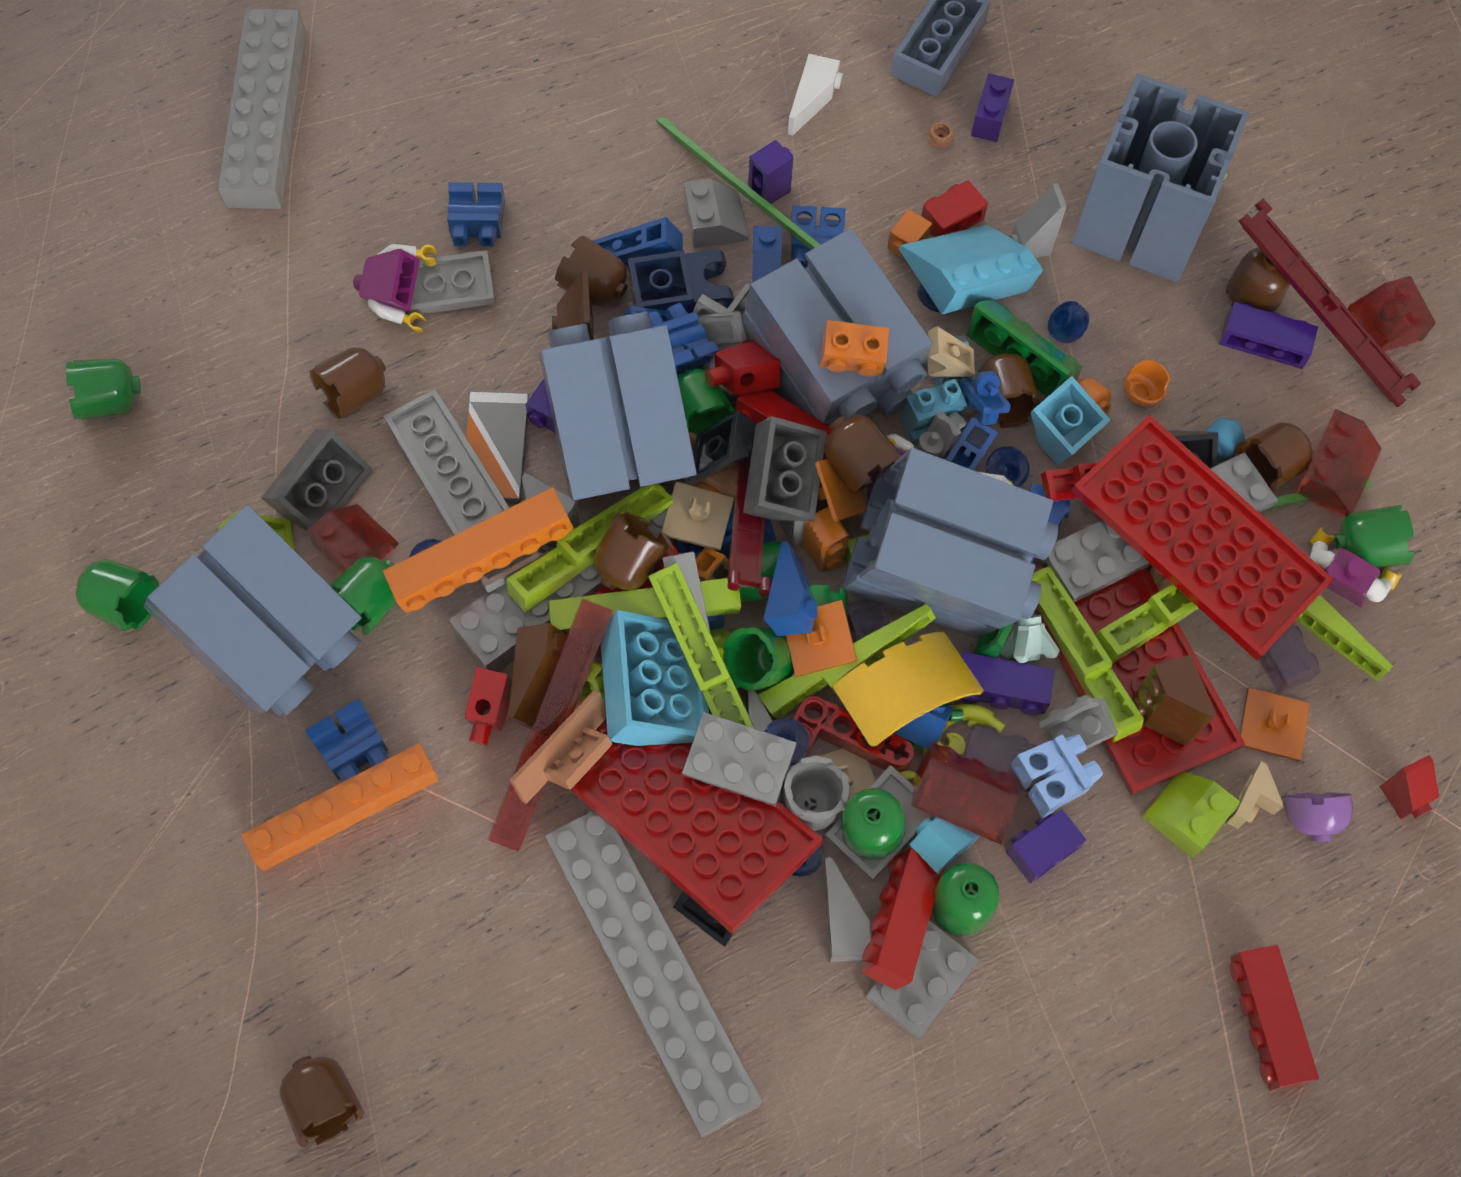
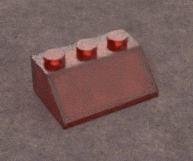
[1294,409,1382,517]
[911,742,1020,845]

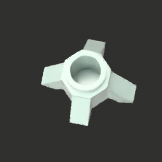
[1000,614,1060,663]

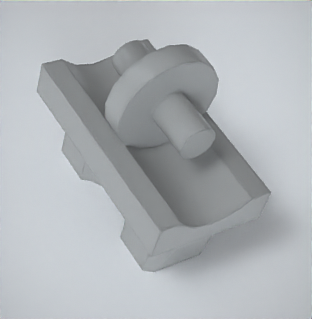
[918,411,967,460]

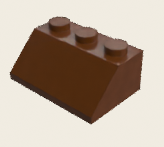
[1132,655,1216,746]

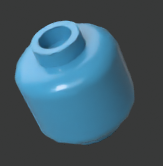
[1205,418,1245,461]

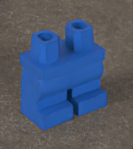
[447,182,505,247]
[791,205,846,269]
[649,303,719,375]
[305,698,388,782]

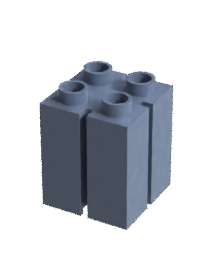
[1071,73,1250,282]
[742,228,933,426]
[539,311,697,501]
[842,447,1058,638]
[144,504,362,716]

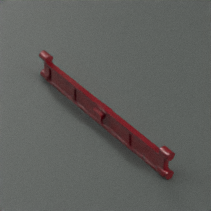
[1238,198,1421,407]
[727,458,772,597]

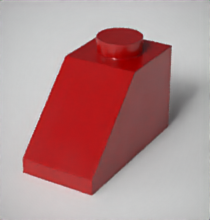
[1379,755,1439,819]

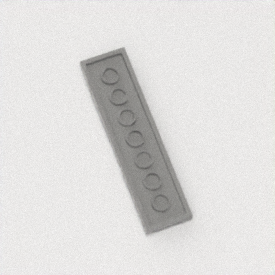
[383,389,540,593]
[1045,452,1278,602]

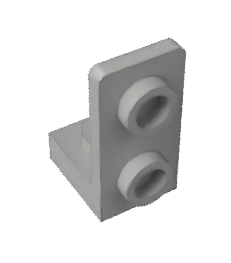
[692,283,750,315]

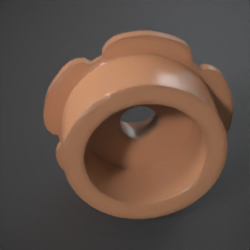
[927,122,954,148]

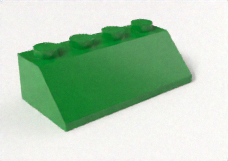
[966,299,1082,397]

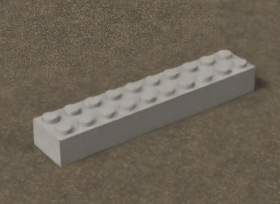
[545,810,762,1139]

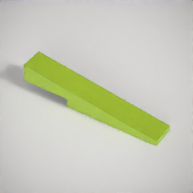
[506,483,674,613]
[648,563,755,729]
[1031,566,1144,743]
[549,578,741,632]
[1096,584,1199,663]
[1296,595,1393,682]
[758,604,936,721]

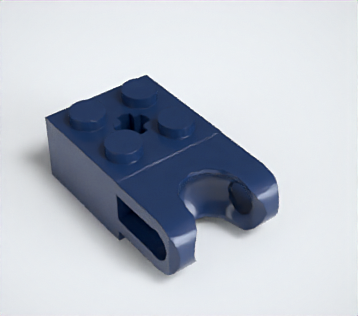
[628,249,734,314]

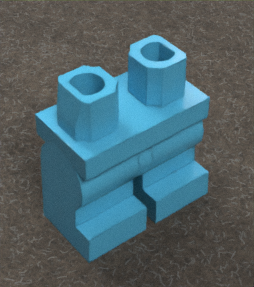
[900,379,967,444]

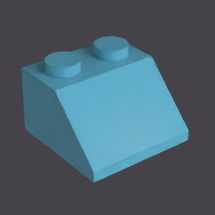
[1031,376,1111,466]

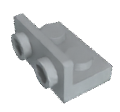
[1039,695,1118,749]

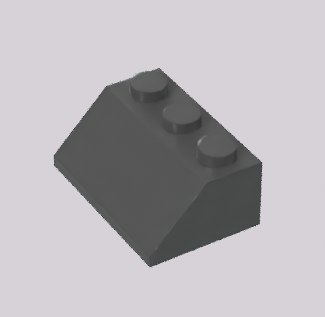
[743,416,827,521]
[261,429,373,537]

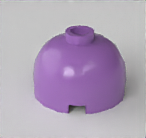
[1285,792,1353,842]

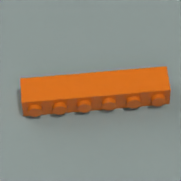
[383,487,575,613]
[241,742,439,872]

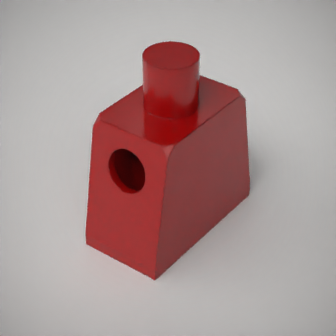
[705,340,780,395]
[465,667,512,746]

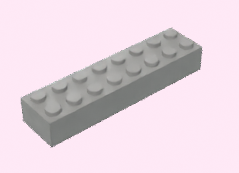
[218,8,306,209]
[449,484,678,672]

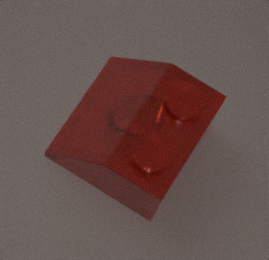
[1348,276,1436,351]
[306,504,399,573]

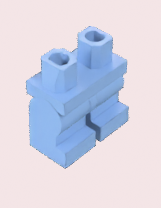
[1011,734,1103,818]

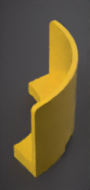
[832,632,984,746]

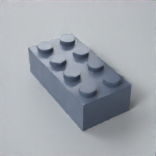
[890,0,990,97]

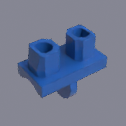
[959,371,1011,425]

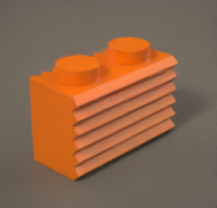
[802,507,849,571]

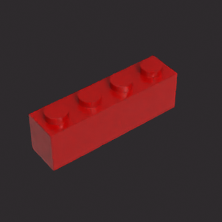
[735,389,832,460]
[861,848,943,990]
[1230,945,1319,1091]

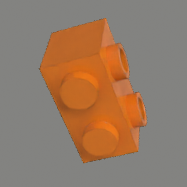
[820,320,889,376]

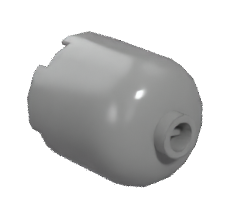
[782,756,850,831]

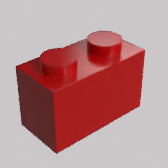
[921,180,988,237]

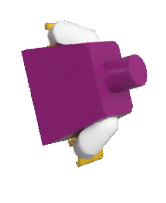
[353,244,438,333]
[1310,527,1402,607]

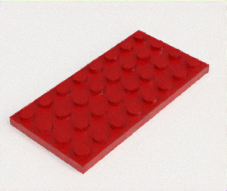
[1071,415,1334,661]
[1033,564,1245,796]
[571,719,823,934]

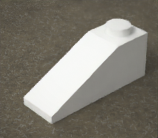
[788,54,843,136]

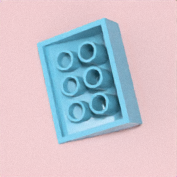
[899,225,1043,314]
[600,610,709,746]

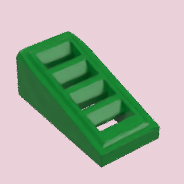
[973,624,1013,658]

